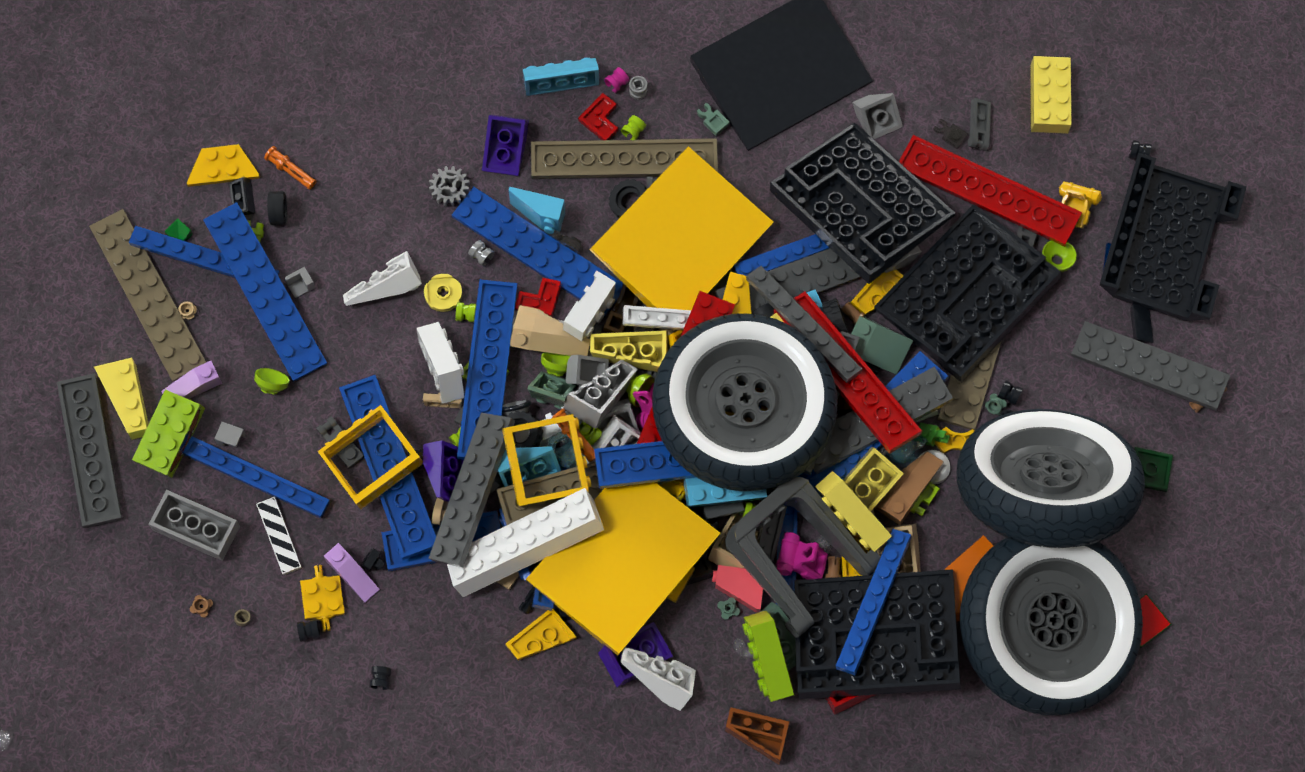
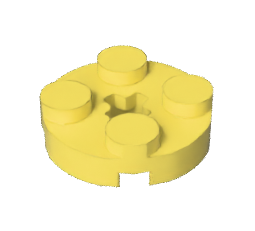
[424,274,462,312]

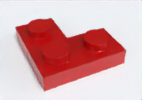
[578,93,618,140]
[515,278,562,317]

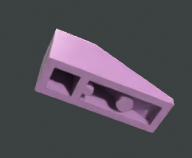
[161,361,222,399]
[324,543,380,603]

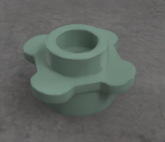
[985,394,1007,415]
[717,597,740,620]

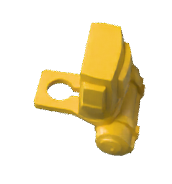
[1059,181,1102,229]

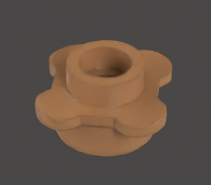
[190,595,213,618]

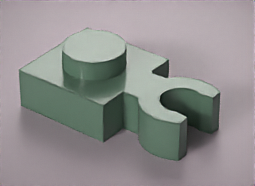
[697,103,730,136]

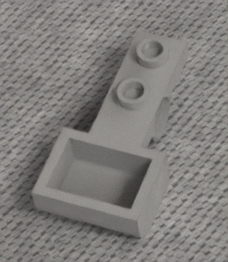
[566,355,609,425]

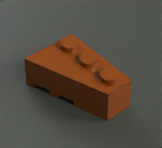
[725,707,789,765]

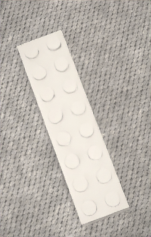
[447,488,604,597]

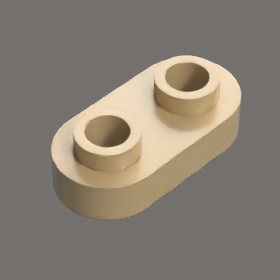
[432,498,449,525]

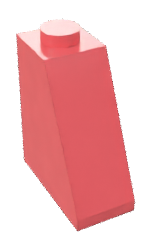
[712,565,763,613]

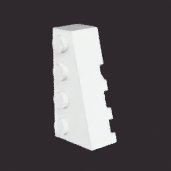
[417,322,464,404]

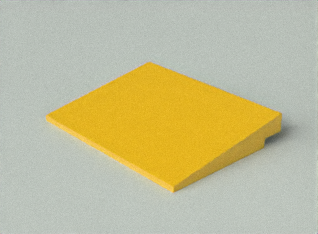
[589,146,773,310]
[526,482,720,656]

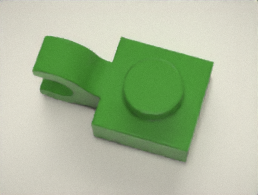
[914,423,950,446]

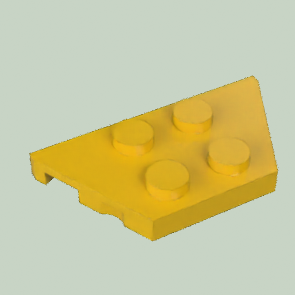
[187,144,260,187]

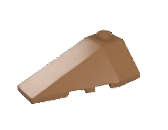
[874,451,944,525]

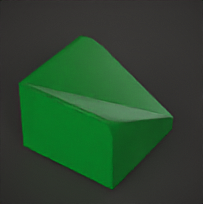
[165,218,193,241]

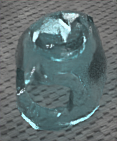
[548,432,584,469]
[887,435,928,464]

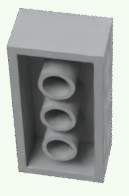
[149,490,240,561]

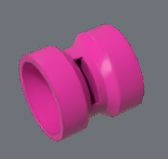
[604,67,630,93]

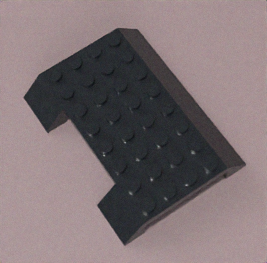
[1099,152,1247,321]

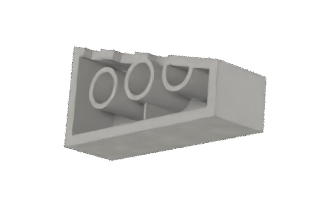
[563,359,638,429]

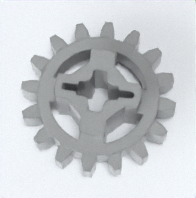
[429,166,470,206]

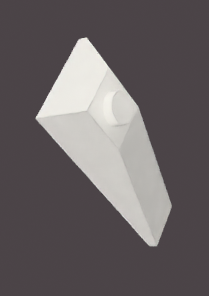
[343,251,422,306]
[621,647,696,711]

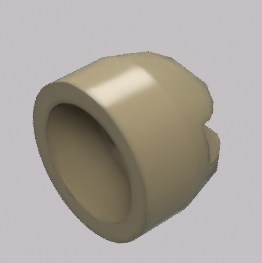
[234,609,250,627]

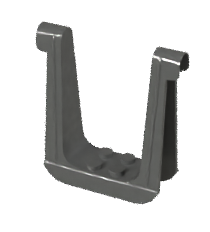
[725,477,881,638]

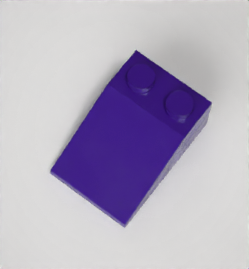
[482,115,529,176]
[423,440,464,502]
[598,622,673,687]

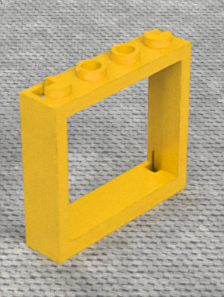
[318,405,423,509]
[502,414,591,506]

